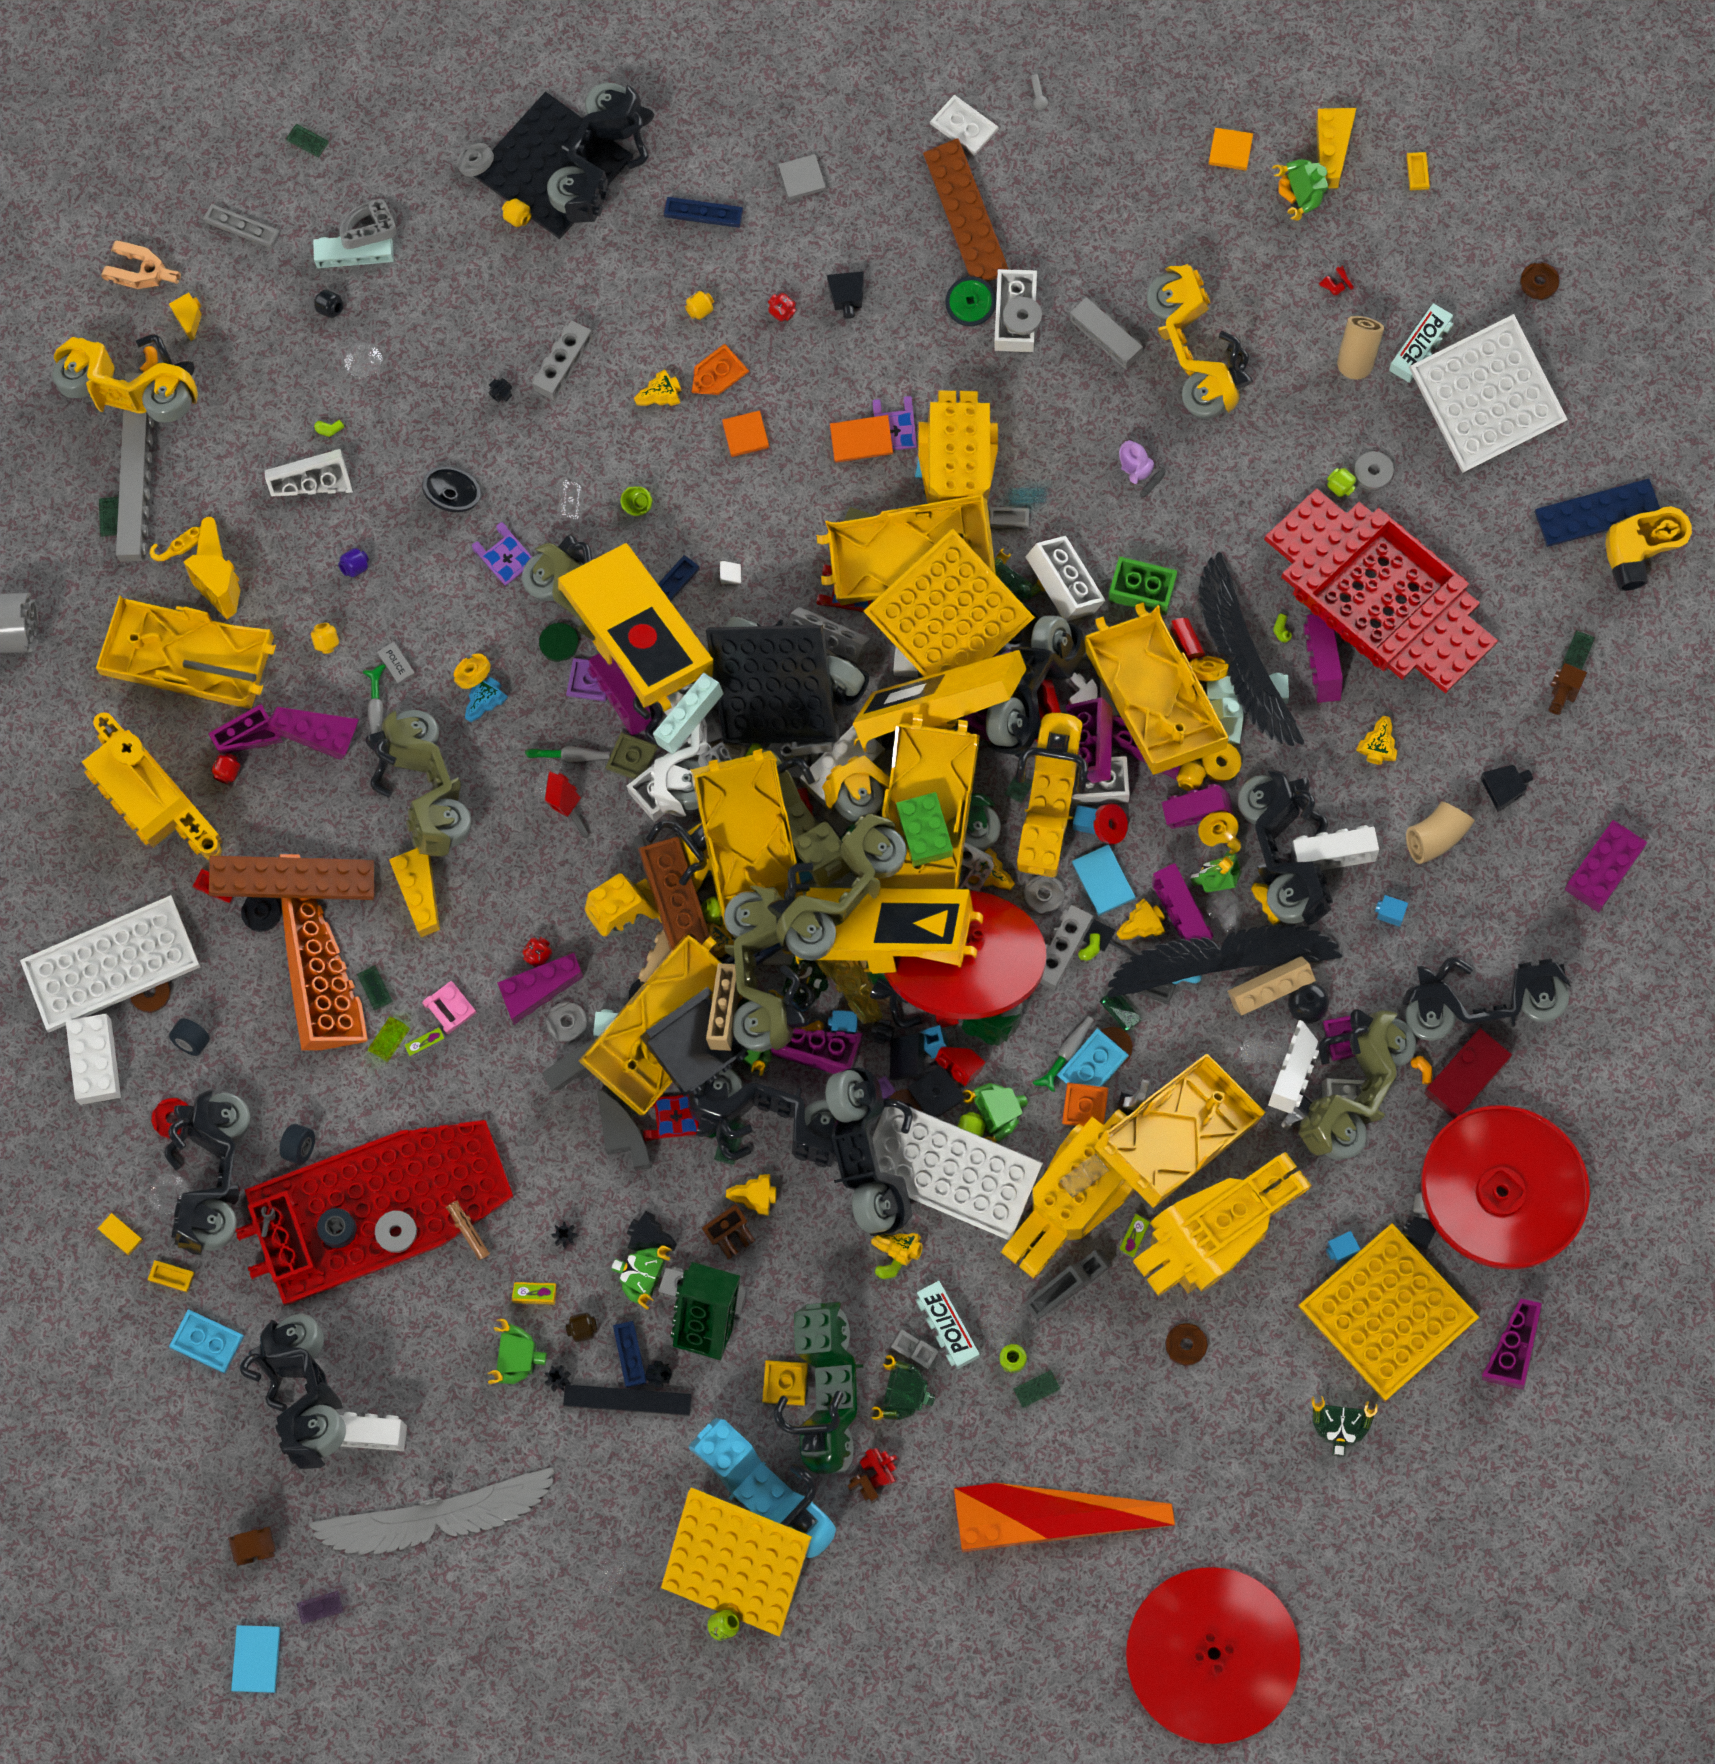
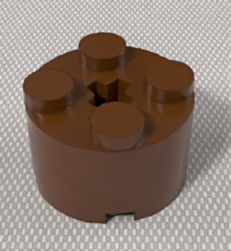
[228,1526,276,1566]

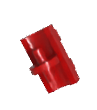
[859,1448,898,1488]

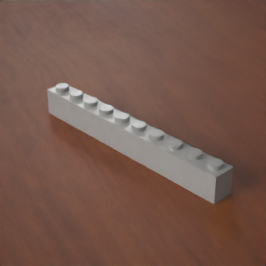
[116,373,154,562]

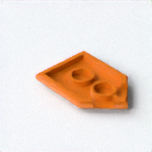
[691,344,749,395]

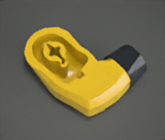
[1605,506,1692,591]

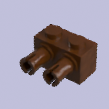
[1549,663,1587,715]
[701,1203,756,1260]

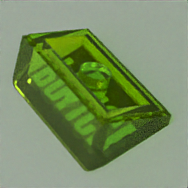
[367,1016,410,1063]

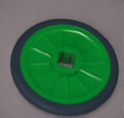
[945,277,996,326]

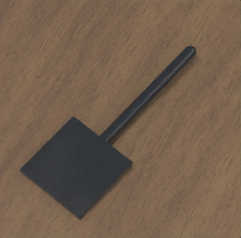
[1083,919,1139,956]

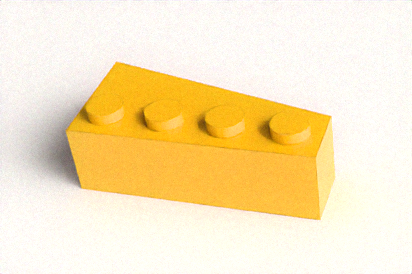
[1316,108,1356,188]
[389,848,440,937]

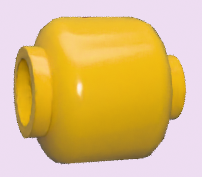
[502,198,531,227]
[684,291,714,320]
[311,623,339,654]
[1176,760,1206,791]

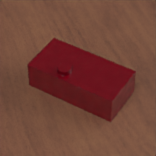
[1424,1028,1512,1119]

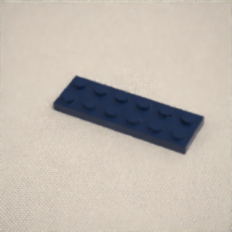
[1534,479,1660,547]

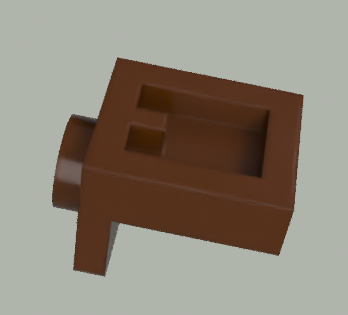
[847,1474,879,1503]

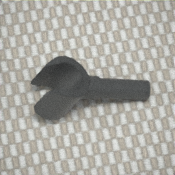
[261,1206,275,1237]

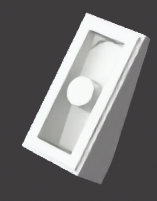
[1322,1078,1364,1101]

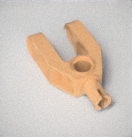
[101,241,181,289]

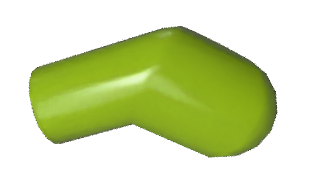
[314,420,345,437]
[1273,614,1292,643]
[1078,934,1100,961]
[875,1259,903,1279]

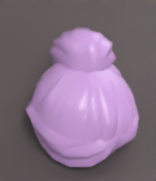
[1119,440,1154,484]

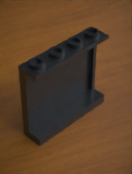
[640,987,749,1097]

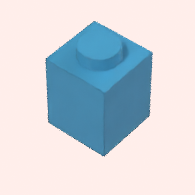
[1072,805,1098,835]
[1375,895,1408,927]
[828,1010,858,1034]
[921,1025,950,1059]
[1325,1231,1360,1264]

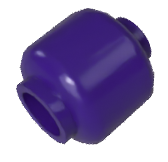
[338,548,369,577]

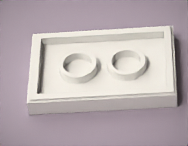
[930,95,999,156]

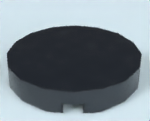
[241,897,282,932]

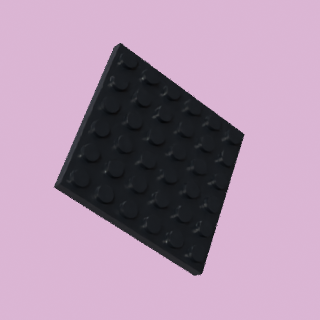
[473,91,633,239]
[706,625,840,743]

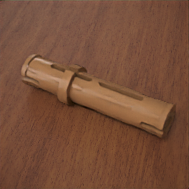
[446,1200,490,1261]

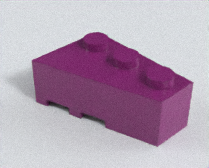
[208,704,283,755]
[1162,784,1235,829]

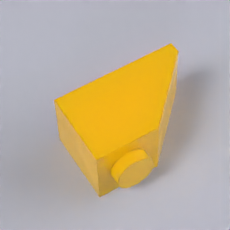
[169,292,202,341]

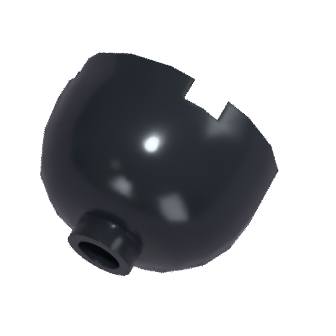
[1287,982,1329,1024]

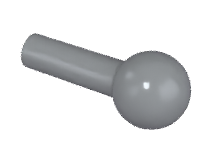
[1031,74,1048,110]

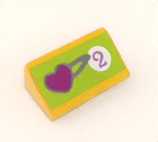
[512,1282,556,1305]

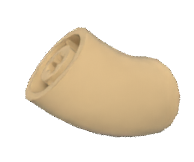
[1337,316,1384,380]
[1406,801,1475,864]

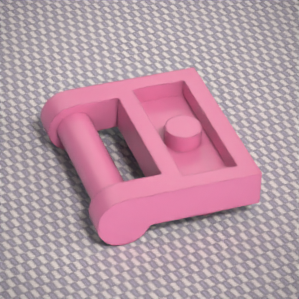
[422,981,477,1034]

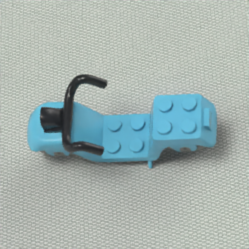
[689,1418,836,1558]

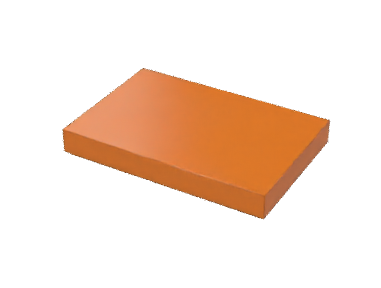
[830,415,893,463]

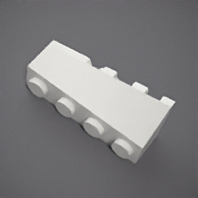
[265,449,353,496]
[1268,1020,1319,1114]

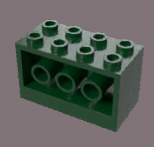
[670,1262,741,1361]

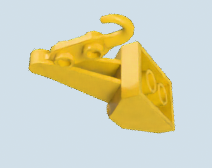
[149,517,240,619]

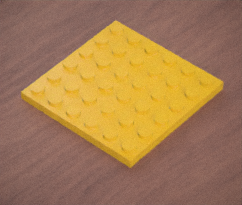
[864,528,1035,677]
[1298,1223,1479,1402]
[661,1487,812,1637]

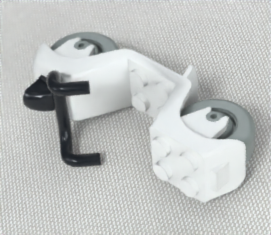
[633,676,713,817]

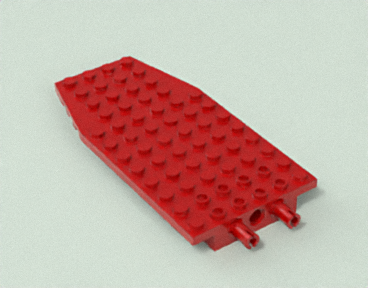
[235,1120,514,1306]

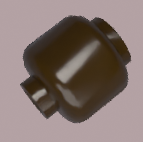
[566,1312,598,1342]

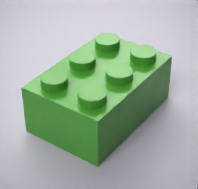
[1109,556,1177,616]
[896,792,953,867]

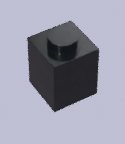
[1402,1216,1436,1250]

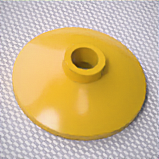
[1198,811,1239,847]

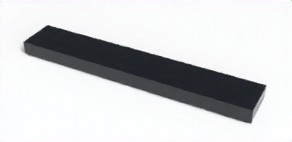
[563,1384,692,1416]

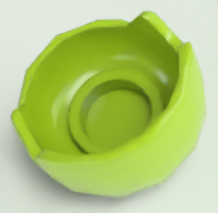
[620,486,653,516]

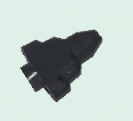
[627,1211,677,1251]

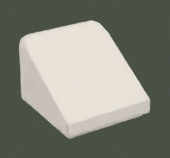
[720,561,741,584]

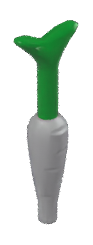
[363,664,386,734]
[525,746,610,762]
[1033,1016,1094,1092]

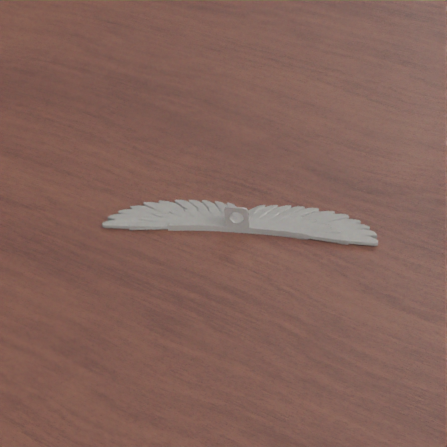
[309,1468,554,1555]

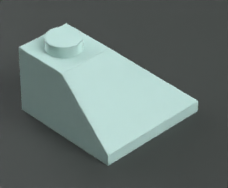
[1210,698,1243,744]

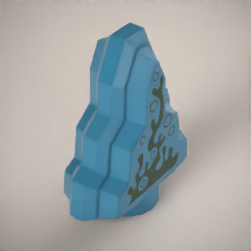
[465,677,508,723]

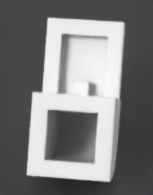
[1066,672,1098,705]

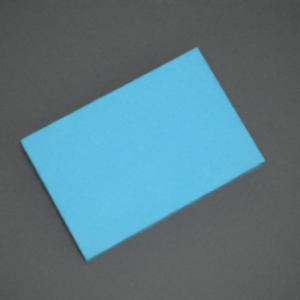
[1072,844,1135,916]
[1057,1028,1129,1087]
[169,1309,244,1374]
[231,1625,281,1693]

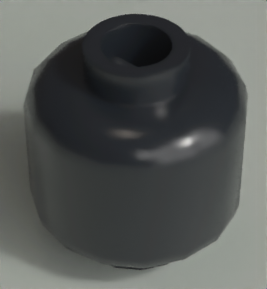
[314,290,343,318]

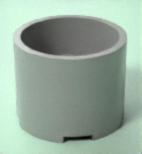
[0,592,39,653]

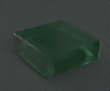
[1004,776,1032,804]

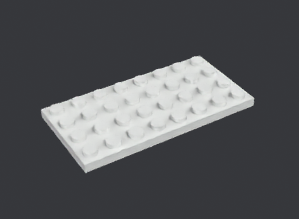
[20,895,200,1033]
[872,1098,1043,1240]

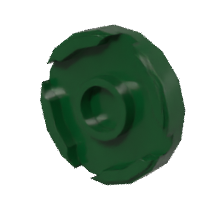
[539,623,579,662]

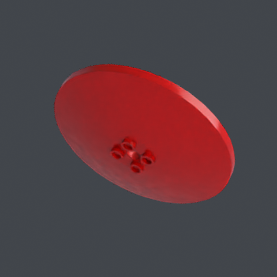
[884,890,1046,1019]
[1421,1105,1590,1270]
[1126,1567,1300,1744]

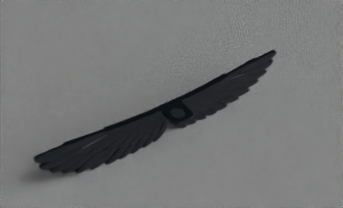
[1198,552,1304,746]
[1107,924,1343,998]

